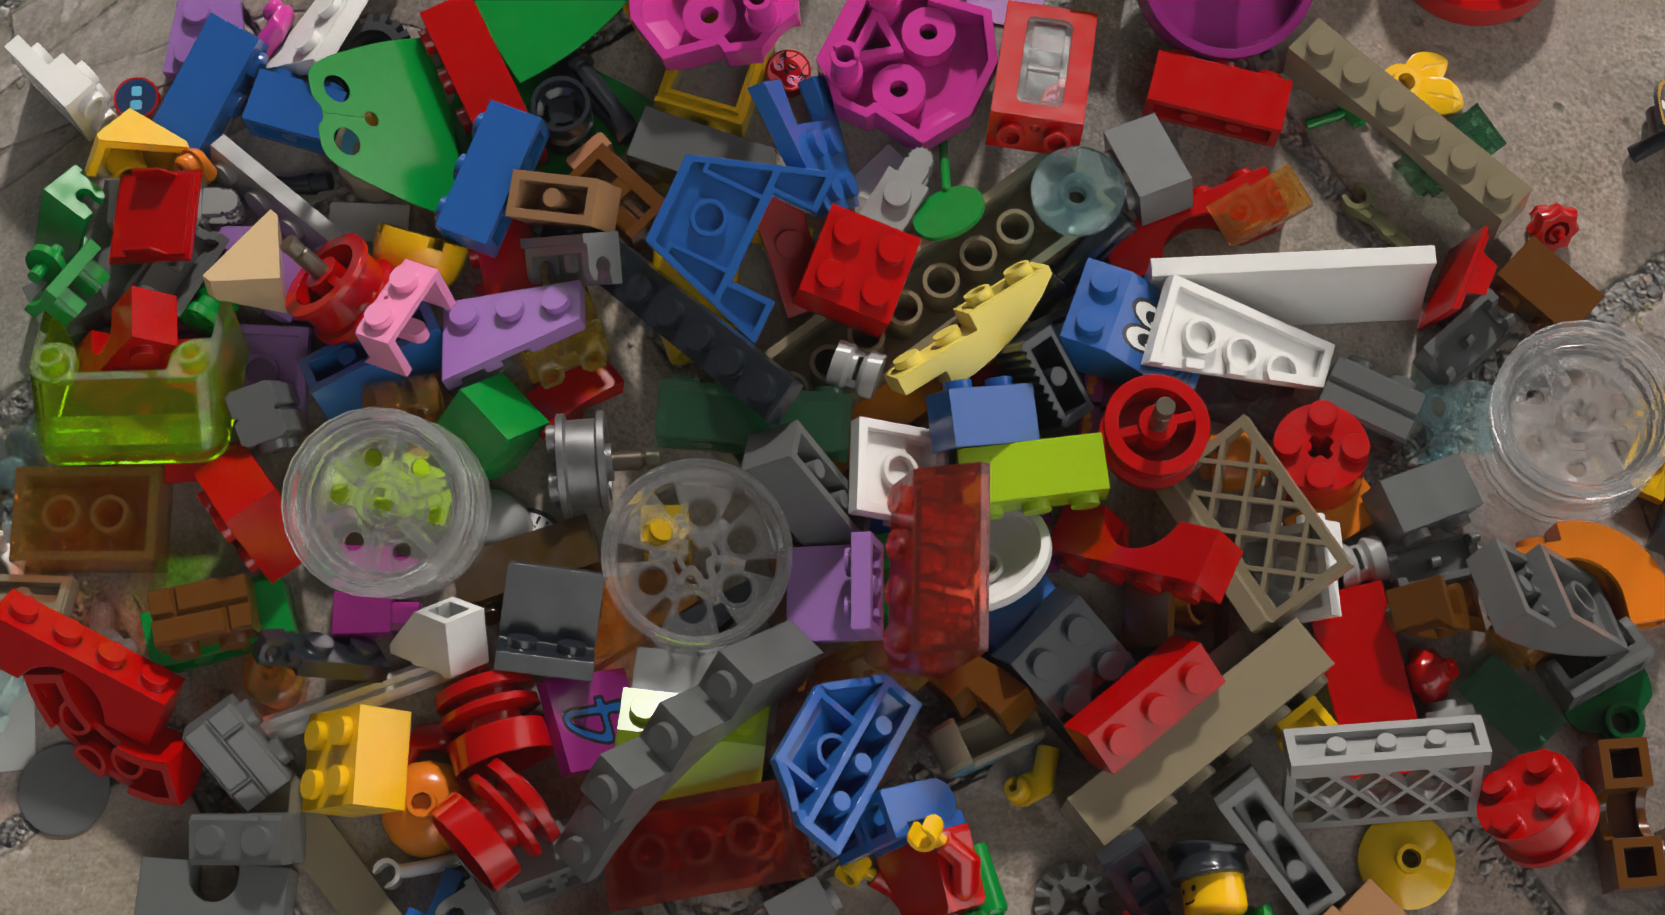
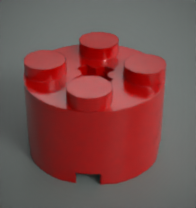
[1270,400,1370,510]

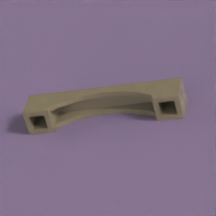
[1283,18,1533,242]

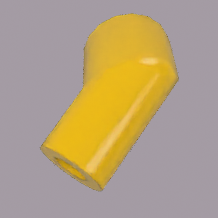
[1003,745,1061,807]

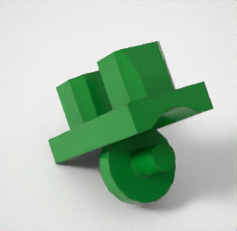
[24,238,111,326]

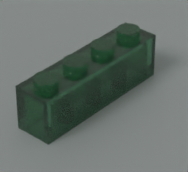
[654,374,853,463]

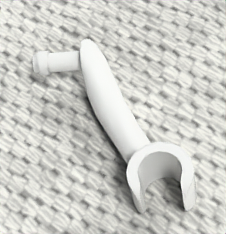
[372,853,479,890]

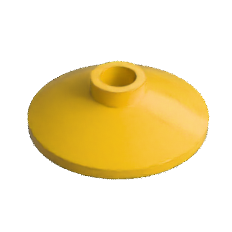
[1357,820,1455,910]

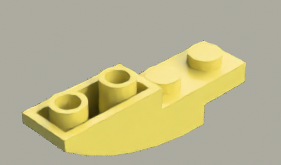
[883,260,1052,395]

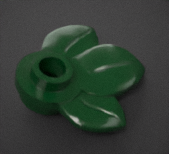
[1560,668,1652,740]

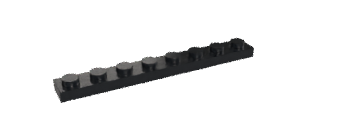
[531,226,804,426]

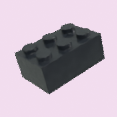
[989,588,1138,761]

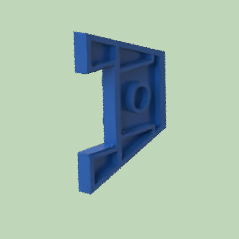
[747,75,860,220]
[645,154,836,345]

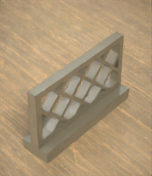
[1155,414,1355,639]

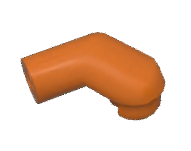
[174,148,217,185]

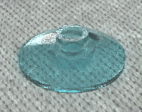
[1031,146,1125,237]

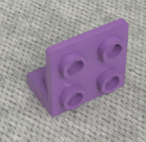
[787,531,884,643]

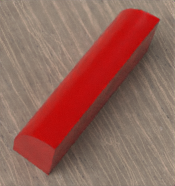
[1312,580,1418,785]

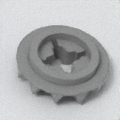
[1033,863,1112,915]

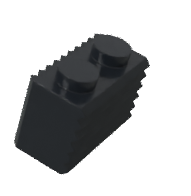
[995,323,1095,431]

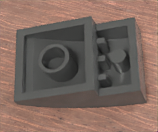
[1466,538,1629,657]

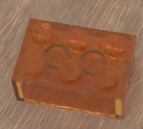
[9,467,173,573]

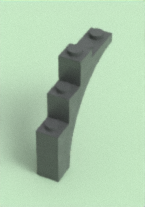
[553,620,824,884]

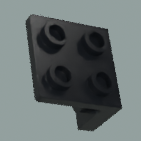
[494,560,605,682]

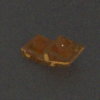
[1206,163,1313,248]

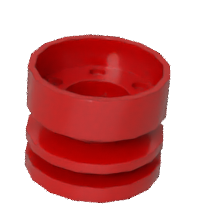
[433,670,554,783]
[428,758,561,893]

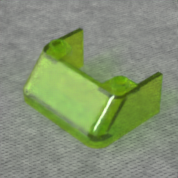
[29,301,250,466]

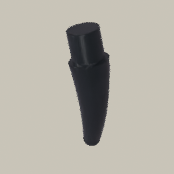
[274,172,335,195]

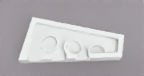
[264,0,369,76]
[1141,274,1335,391]

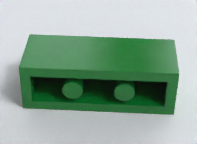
[140,574,302,674]

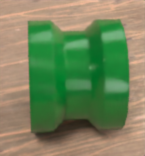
[180,281,240,339]

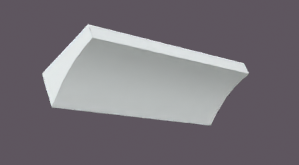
[1144,245,1437,326]

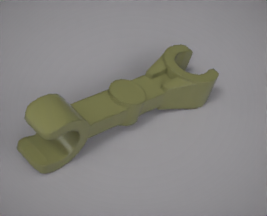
[1340,182,1423,247]

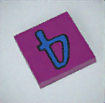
[536,668,630,778]

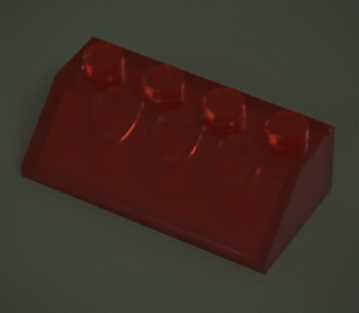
[883,461,990,680]
[603,779,815,912]

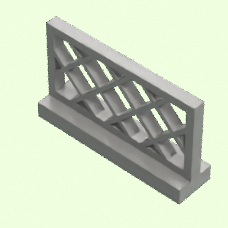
[1281,714,1492,830]

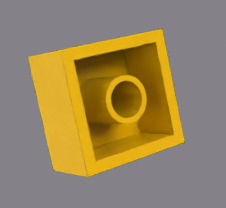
[300,704,412,818]

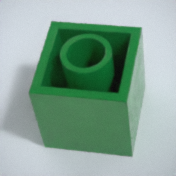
[427,373,550,488]

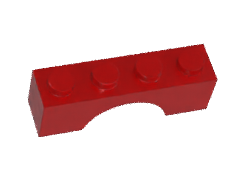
[1102,166,1290,279]
[1050,504,1244,605]
[0,589,186,747]

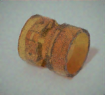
[362,373,445,445]

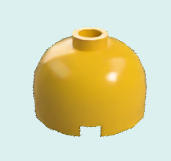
[372,222,468,289]

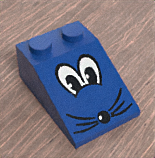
[1059,258,1199,390]

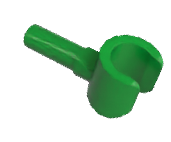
[1305,106,1367,130]

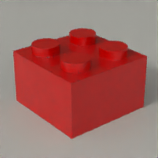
[792,203,921,339]
[193,442,320,584]

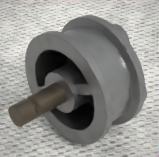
[545,410,661,518]

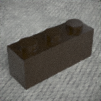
[449,513,609,626]

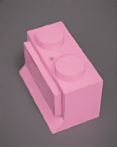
[355,259,456,377]

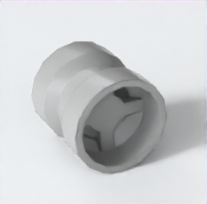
[826,339,887,400]
[1337,534,1390,590]

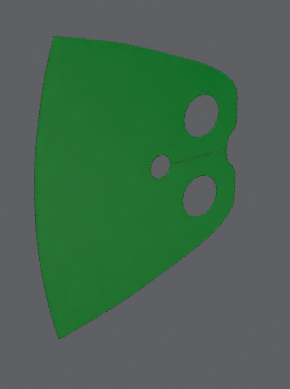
[474,0,628,83]
[308,38,459,212]

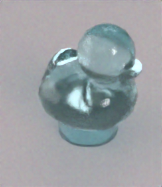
[0,414,64,490]

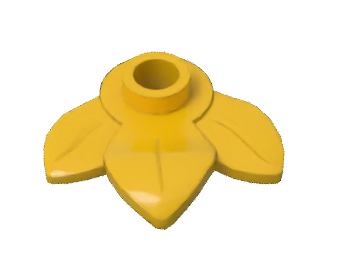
[1385,52,1464,116]

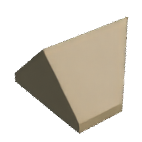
[203,209,287,314]

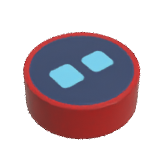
[113,77,163,121]

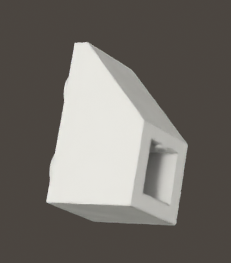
[389,597,489,679]

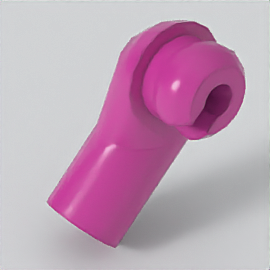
[257,0,295,61]

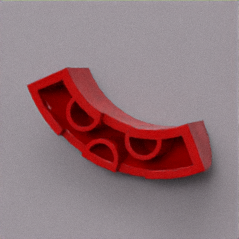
[23,667,203,806]

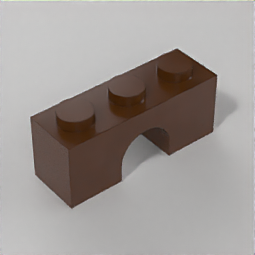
[1582,737,1665,895]

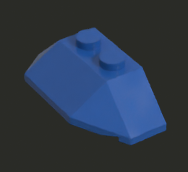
[770,673,922,858]

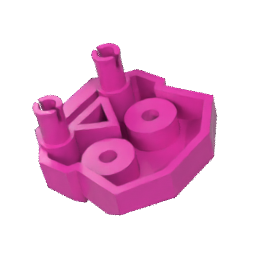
[629,0,801,70]
[816,0,998,150]

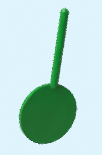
[913,140,985,241]

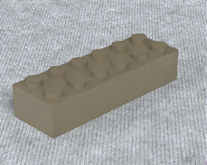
[1059,618,1335,858]

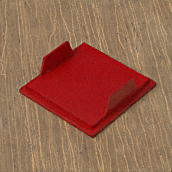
[109,168,203,265]
[1417,226,1497,332]

